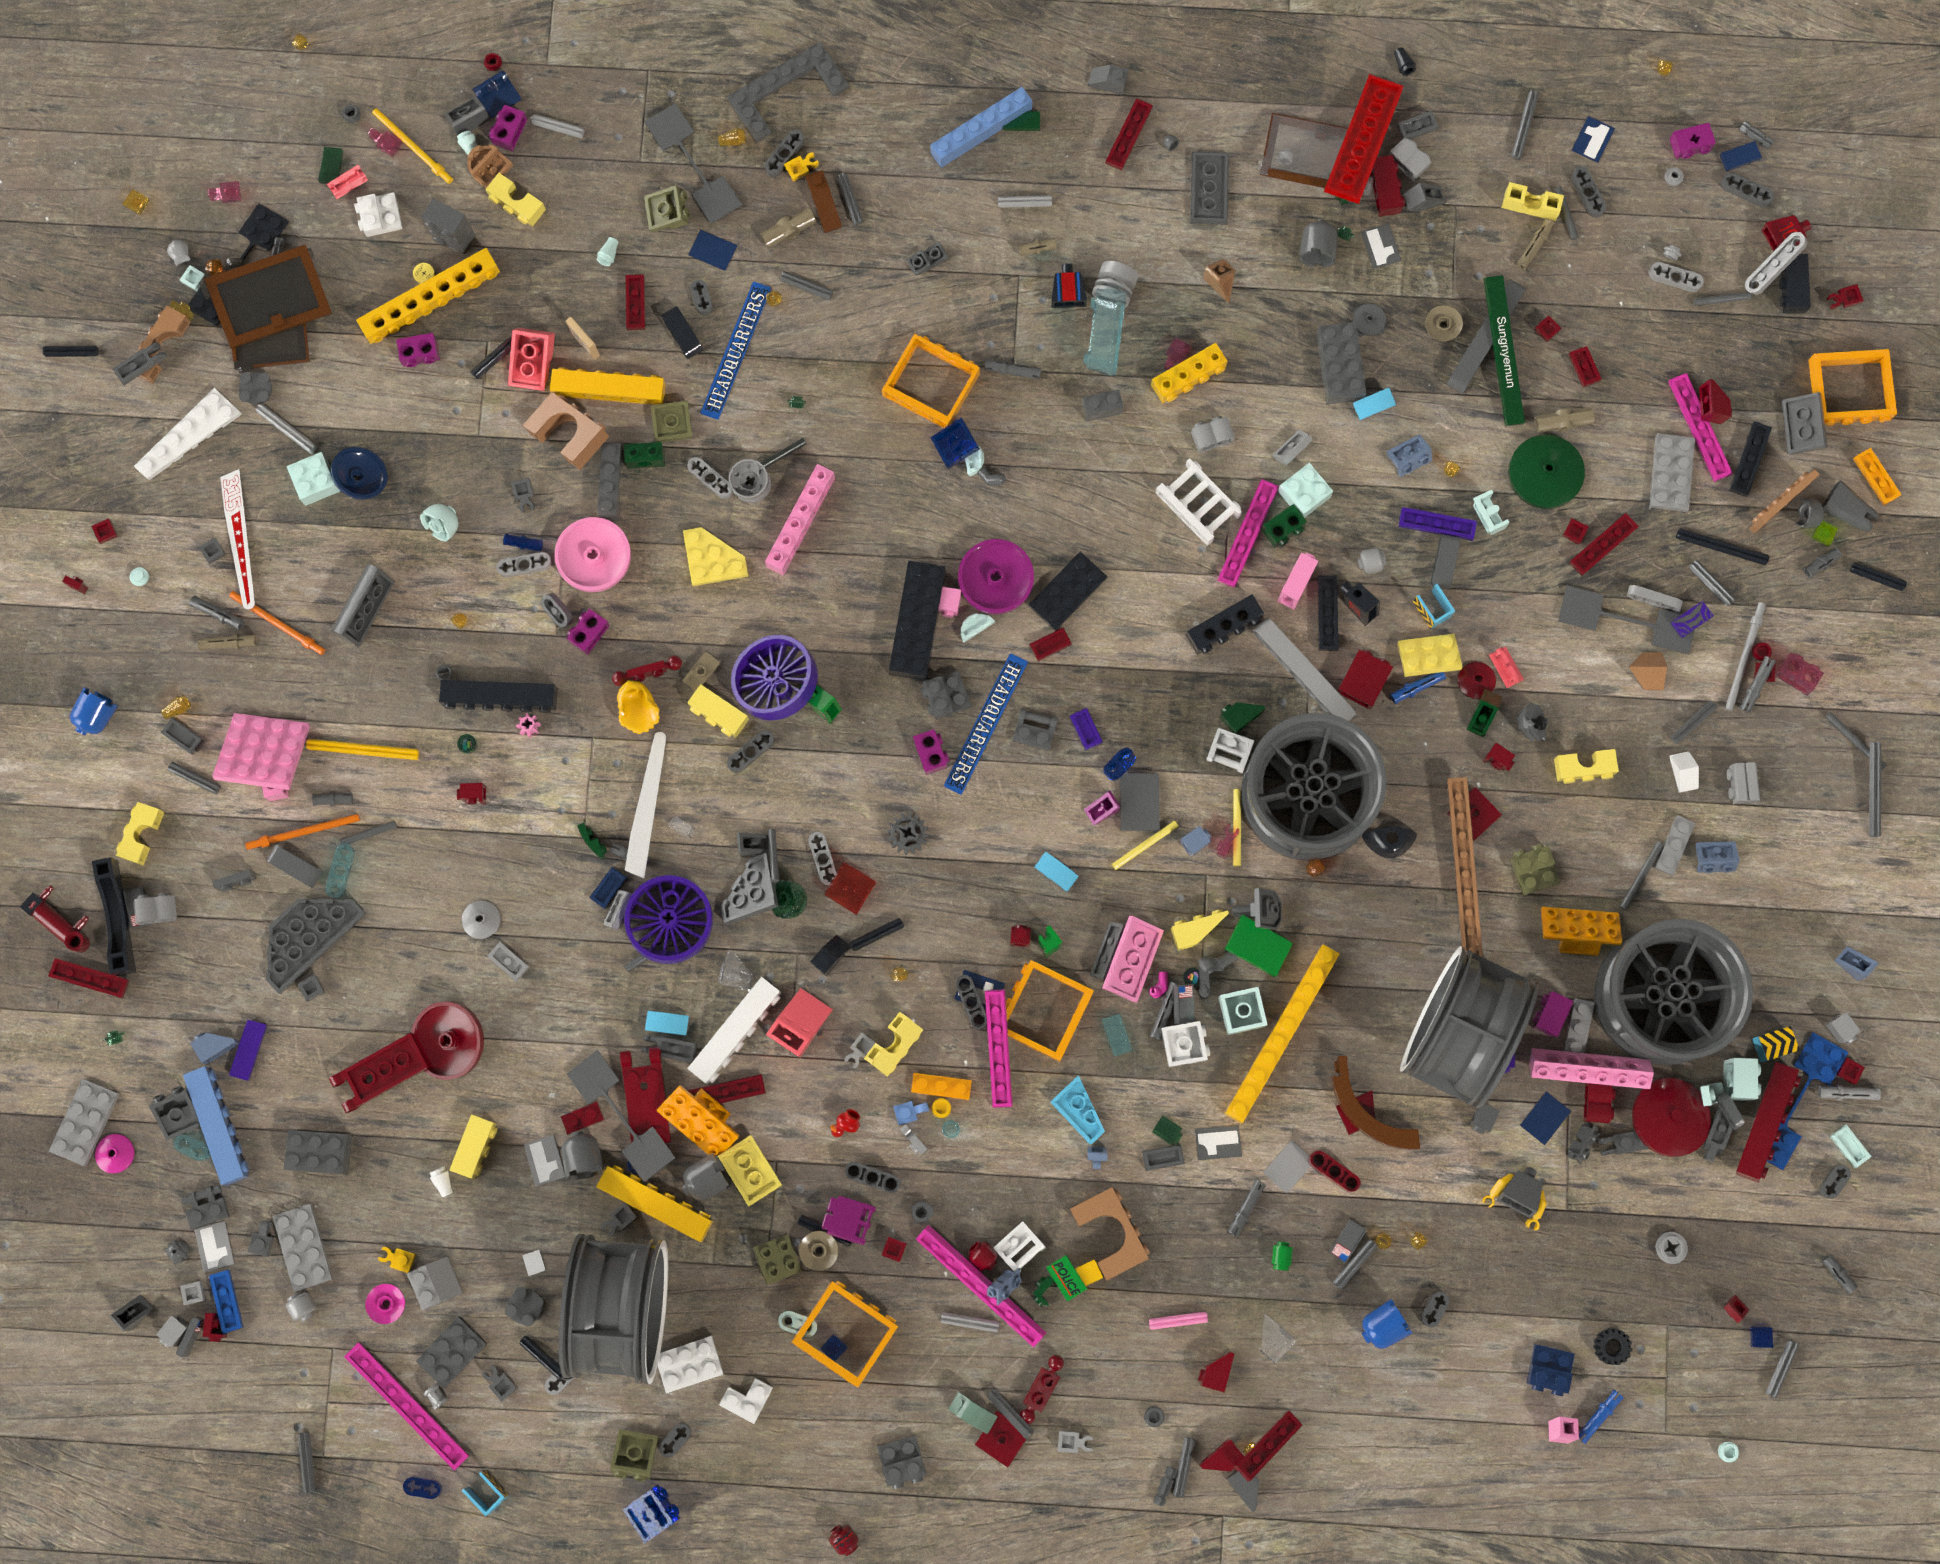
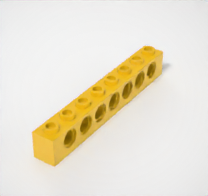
[356,248,500,344]

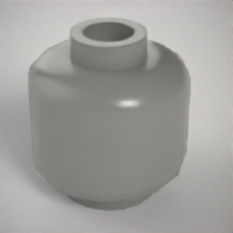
[1357,547,1386,574]
[286,1291,316,1322]

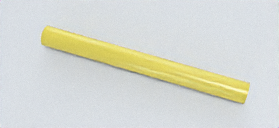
[1233,789,1241,866]
[1111,821,1179,870]

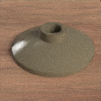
[1425,305,1463,341]
[799,1231,839,1271]

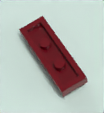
[625,274,646,330]

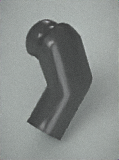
[978,468,1006,486]

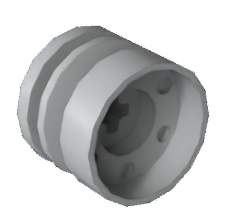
[1092,261,1139,308]
[729,459,771,503]

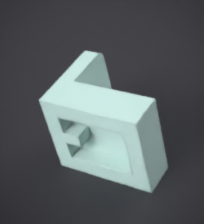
[1700,1082,1724,1106]

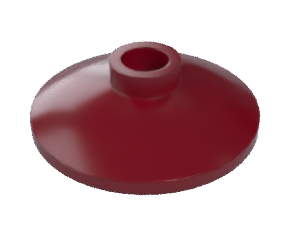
[1458,662,1496,699]

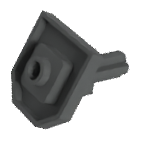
[1232,888,1282,930]

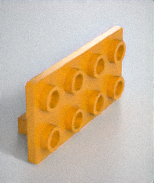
[1541,907,1622,956]
[657,1085,739,1156]

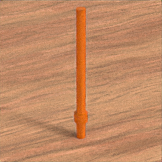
[229,591,326,655]
[245,814,360,850]

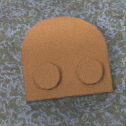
[467,144,514,189]

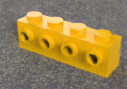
[1151,343,1227,404]

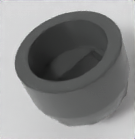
[1163,135,1180,152]
[435,665,451,680]

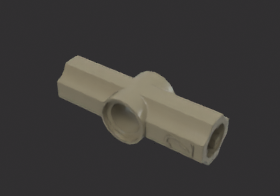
[760,208,816,249]
[1535,407,1595,433]

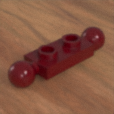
[612,655,682,686]
[1020,1355,1064,1424]

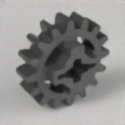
[887,813,929,855]

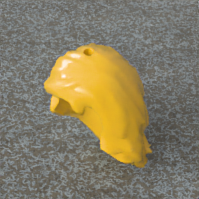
[617,681,660,734]

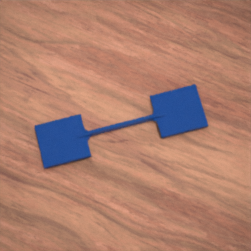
[1767,1032,1848,1170]

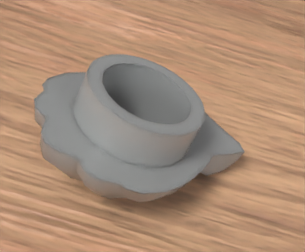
[167,240,191,266]

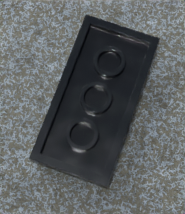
[1028,551,1108,631]

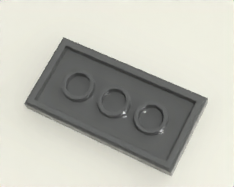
[1190,152,1229,225]

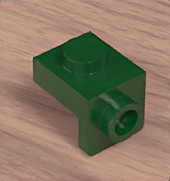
[1032,1276,1054,1307]

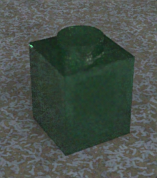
[1151,1115,1183,1146]

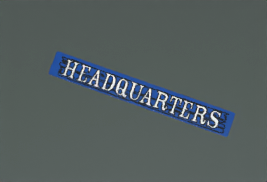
[701,282,771,420]
[944,654,1028,795]

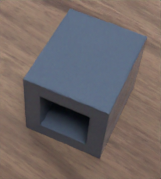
[1180,826,1211,857]

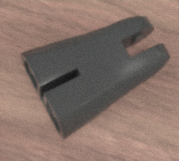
[1822,480,1880,532]

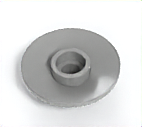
[462,901,501,939]

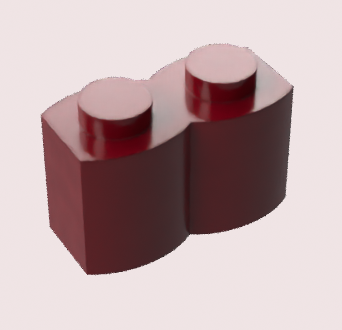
[1583,1083,1616,1124]

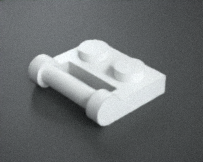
[1206,728,1254,773]
[994,1221,1046,1272]

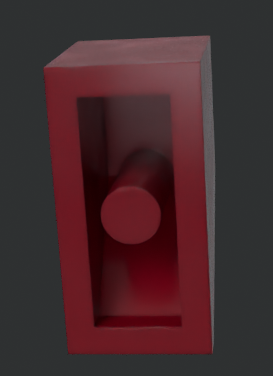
[1699,379,1732,425]
[1198,1352,1235,1393]
[1198,1438,1244,1472]

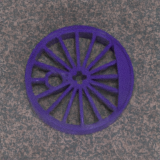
[731,635,818,721]
[624,875,713,964]

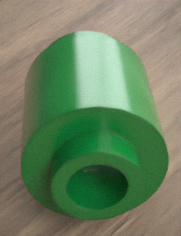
[1271,1242,1293,1271]

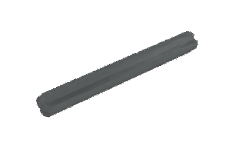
[1869,742,1882,837]

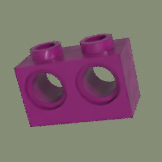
[489,105,527,152]
[396,333,440,367]
[566,608,610,656]
[913,729,950,775]

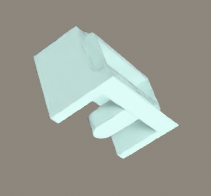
[1473,490,1509,535]

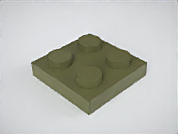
[651,400,693,442]

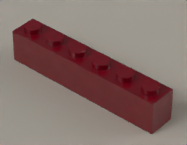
[1736,1062,1801,1183]

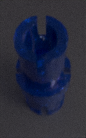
[503,534,543,552]

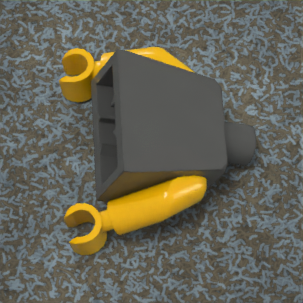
[1482,1167,1547,1230]

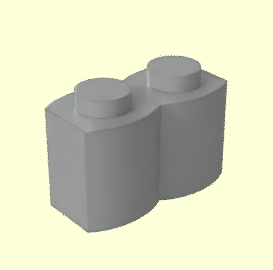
[1388,137,1431,182]
[1191,416,1235,453]
[133,893,177,925]

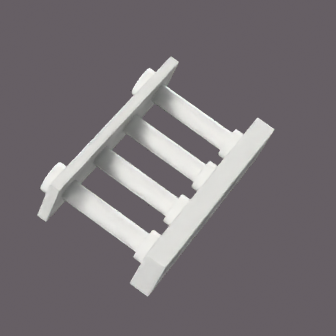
[1156,458,1242,546]

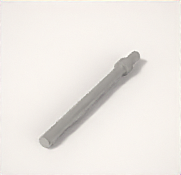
[1725,602,1766,711]

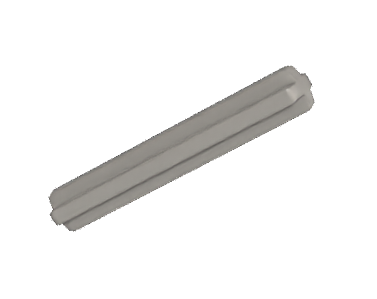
[256,403,317,454]

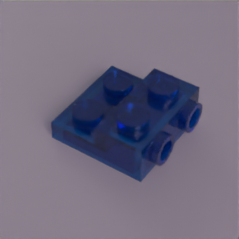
[622,1485,680,1544]

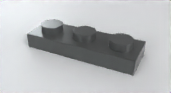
[1090,922,1125,981]

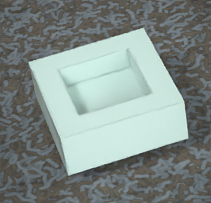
[180,265,207,292]

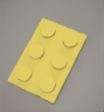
[1397,634,1462,677]
[718,1135,782,1207]

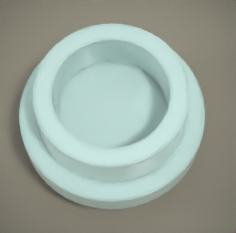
[129,567,149,586]
[1718,1442,1739,1462]

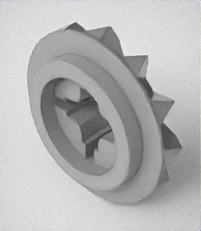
[1655,1232,1688,1264]

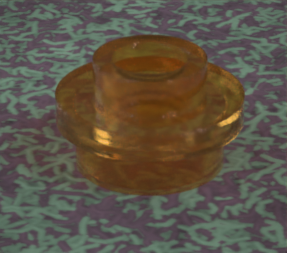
[205,259,223,276]

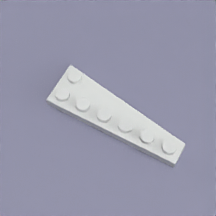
[134,388,241,480]

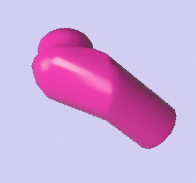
[1149,972,1169,998]

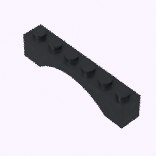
[92,857,136,976]

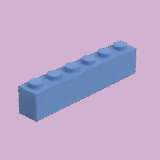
[930,87,1032,168]
[183,1066,249,1185]

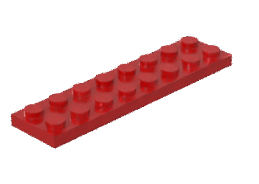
[1324,74,1404,204]

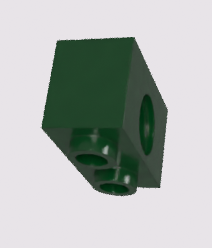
[624,442,665,469]

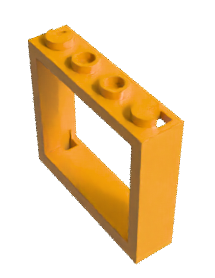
[882,334,980,430]
[1808,349,1897,426]
[1006,960,1094,1062]
[791,1280,898,1388]

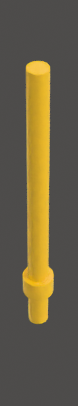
[372,108,453,184]

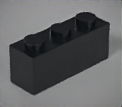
[1779,254,1811,314]

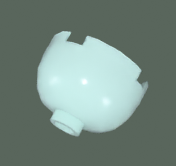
[420,504,459,542]

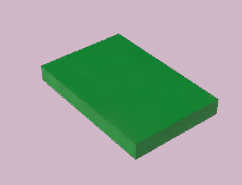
[1224,915,1293,978]

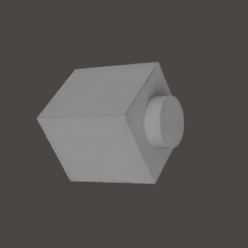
[1825,1012,1861,1044]
[156,1315,189,1347]

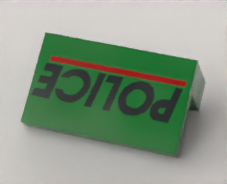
[1046,1255,1088,1302]

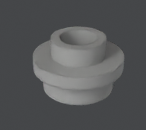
[1664,167,1684,186]
[1663,245,1682,261]

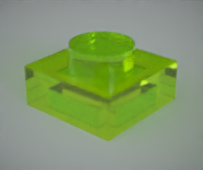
[1811,521,1838,546]

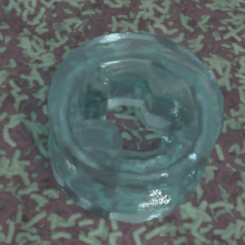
[942,1120,960,1139]

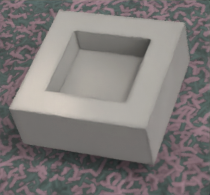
[180,1281,205,1306]

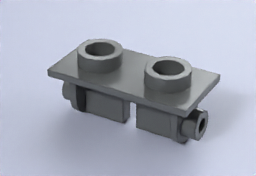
[1567,1122,1600,1164]

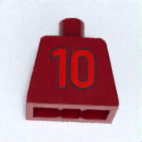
[1761,215,1811,252]

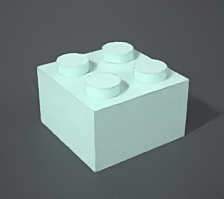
[286,452,340,506]
[1278,463,1333,518]
[1218,987,1267,1035]
[1724,1058,1761,1101]

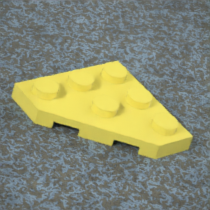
[683,527,748,586]

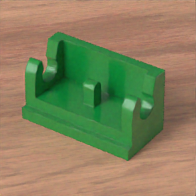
[1038,925,1063,958]

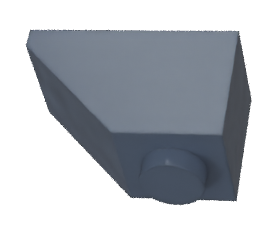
[190,1032,240,1064]

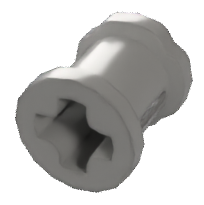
[423,1383,449,1410]

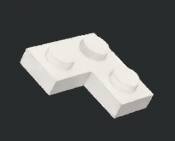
[719,1378,773,1424]

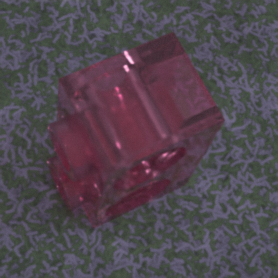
[1775,653,1824,696]

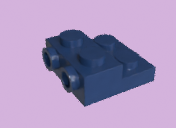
[1526,1344,1575,1396]

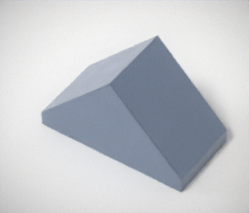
[1835,946,1878,981]

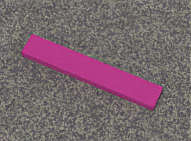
[1668,373,1733,482]
[1217,479,1279,588]
[985,989,1013,1108]

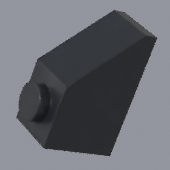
[810,935,851,976]

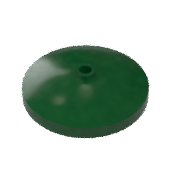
[1508,435,1585,509]

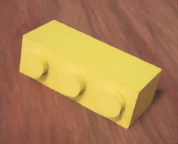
[687,684,749,738]
[450,1115,497,1179]

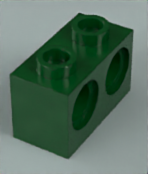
[1261,504,1307,548]

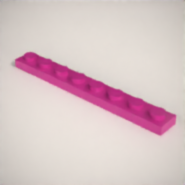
[916,1225,1046,1347]
[344,1342,470,1471]

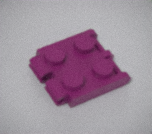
[821,1196,876,1245]

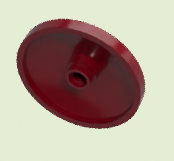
[411,1001,484,1080]
[1632,1078,1711,1157]

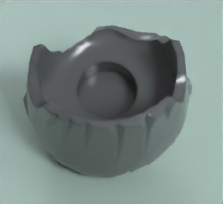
[1795,497,1824,529]

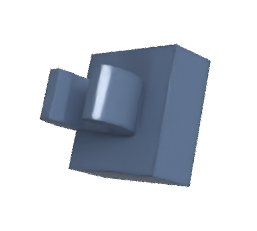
[1087,1146,1108,1169]

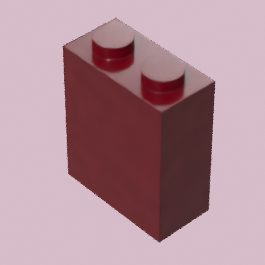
[1337,649,1393,710]

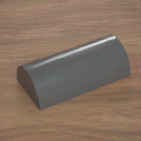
[330,564,395,647]

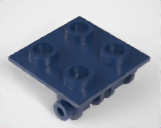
[472,70,522,118]

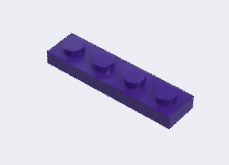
[1398,507,1477,541]

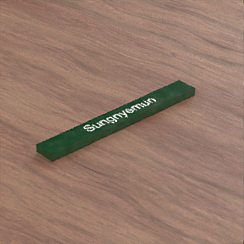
[1483,275,1525,427]

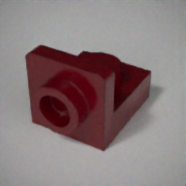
[202,1312,227,1342]

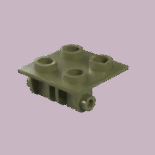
[753,1234,802,1285]

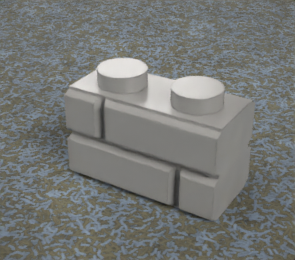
[1727,762,1760,804]

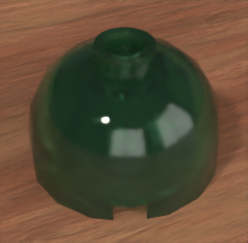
[771,880,807,919]

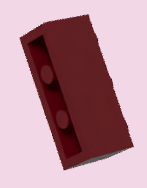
[1370,155,1405,217]

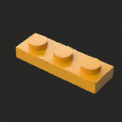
[1853,448,1902,506]
[911,1073,972,1100]

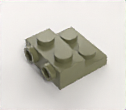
[644,185,690,232]
[1509,844,1560,896]
[610,1429,659,1482]

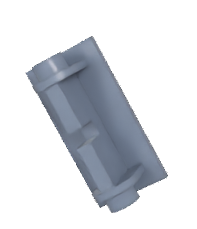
[987,1268,1021,1305]

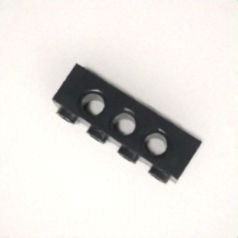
[1186,594,1264,655]

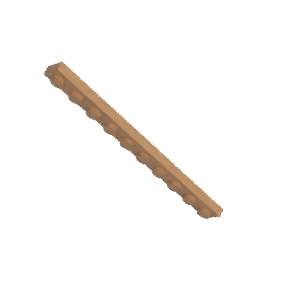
[1447,777,1483,957]

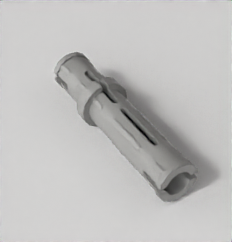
[1818,1085,1881,1101]

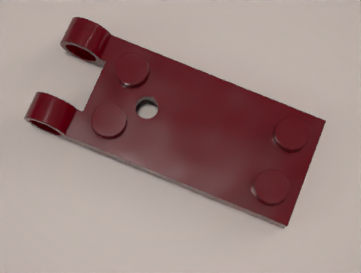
[329,1033,430,1114]
[620,1047,671,1143]

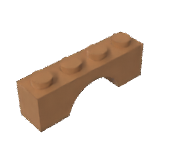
[138,305,191,384]

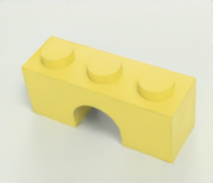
[486,173,546,227]
[1501,182,1564,221]
[1554,749,1619,784]
[116,802,165,866]
[864,1012,923,1077]

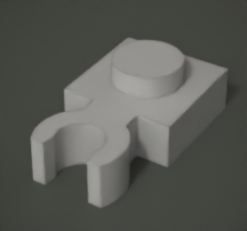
[844,1033,875,1069]
[900,1124,928,1155]
[1057,1431,1093,1453]

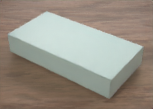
[1829,1124,1872,1168]

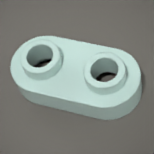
[778,1311,817,1338]

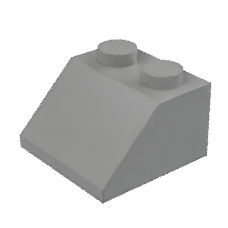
[407,1257,463,1310]

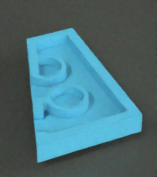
[1050,1075,1105,1145]

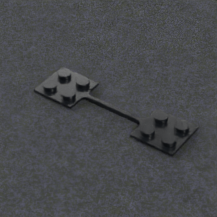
[186,203,289,326]

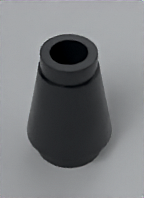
[1394,47,1416,76]

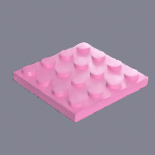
[212,713,310,790]

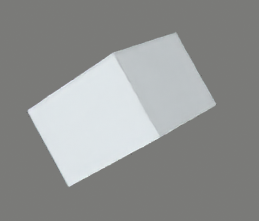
[1669,751,1699,793]

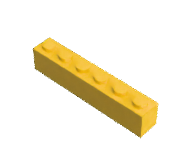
[550,367,666,405]
[596,1165,713,1242]

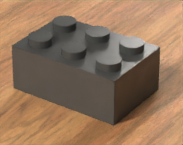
[422,198,476,254]
[284,1130,352,1175]

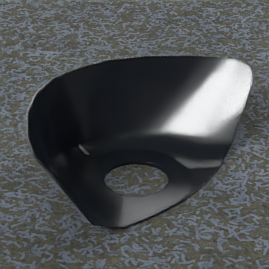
[1362,826,1417,858]

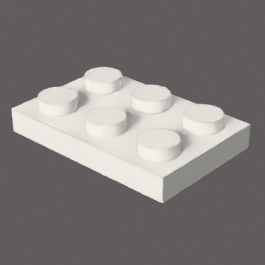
[658,1336,724,1393]

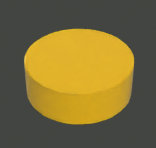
[932,1098,951,1118]

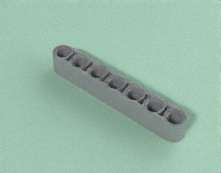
[1253,618,1356,721]

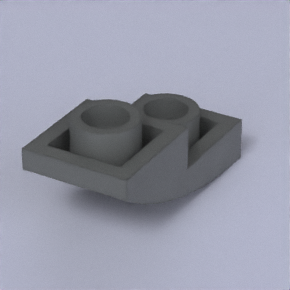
[906,242,949,276]

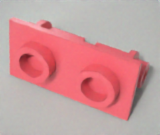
[327,165,368,199]
[1489,647,1524,688]

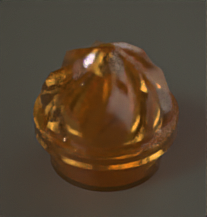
[1306,858,1326,877]

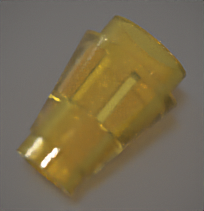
[718,127,746,147]
[161,695,191,719]

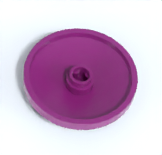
[958,539,1034,614]

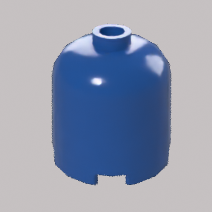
[70,687,119,735]
[1361,1299,1413,1349]

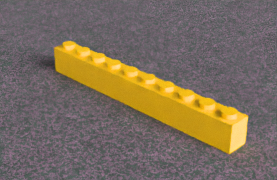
[1224,944,1340,1124]

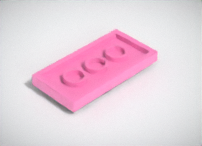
[1102,916,1164,1003]

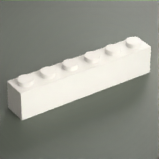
[687,977,781,1085]

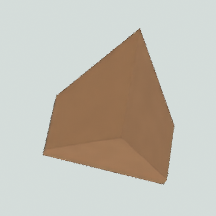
[1203,259,1236,303]
[1629,652,1667,691]

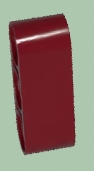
[1308,1151,1361,1192]

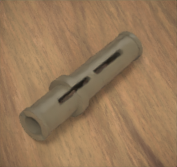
[1516,218,1555,271]
[198,634,257,650]

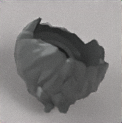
[1516,703,1549,742]

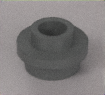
[342,105,361,123]

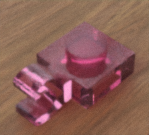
[367,128,403,157]
[207,181,242,203]
[1164,337,1191,370]
[1216,824,1240,860]

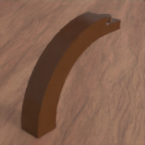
[1331,1056,1420,1150]

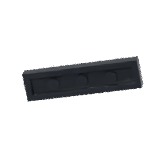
[1729,421,1772,497]
[1317,575,1338,651]

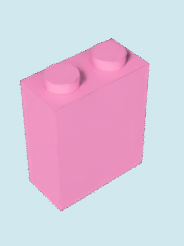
[1277,553,1318,610]

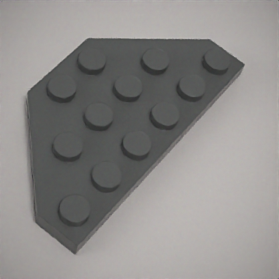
[266,899,366,995]

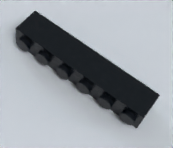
[439,680,558,713]

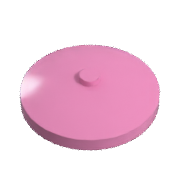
[555,517,631,592]

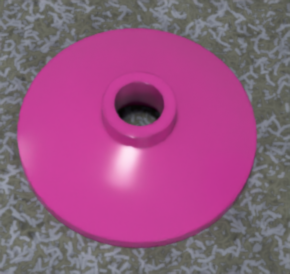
[95,1134,134,1173]
[365,1284,405,1324]

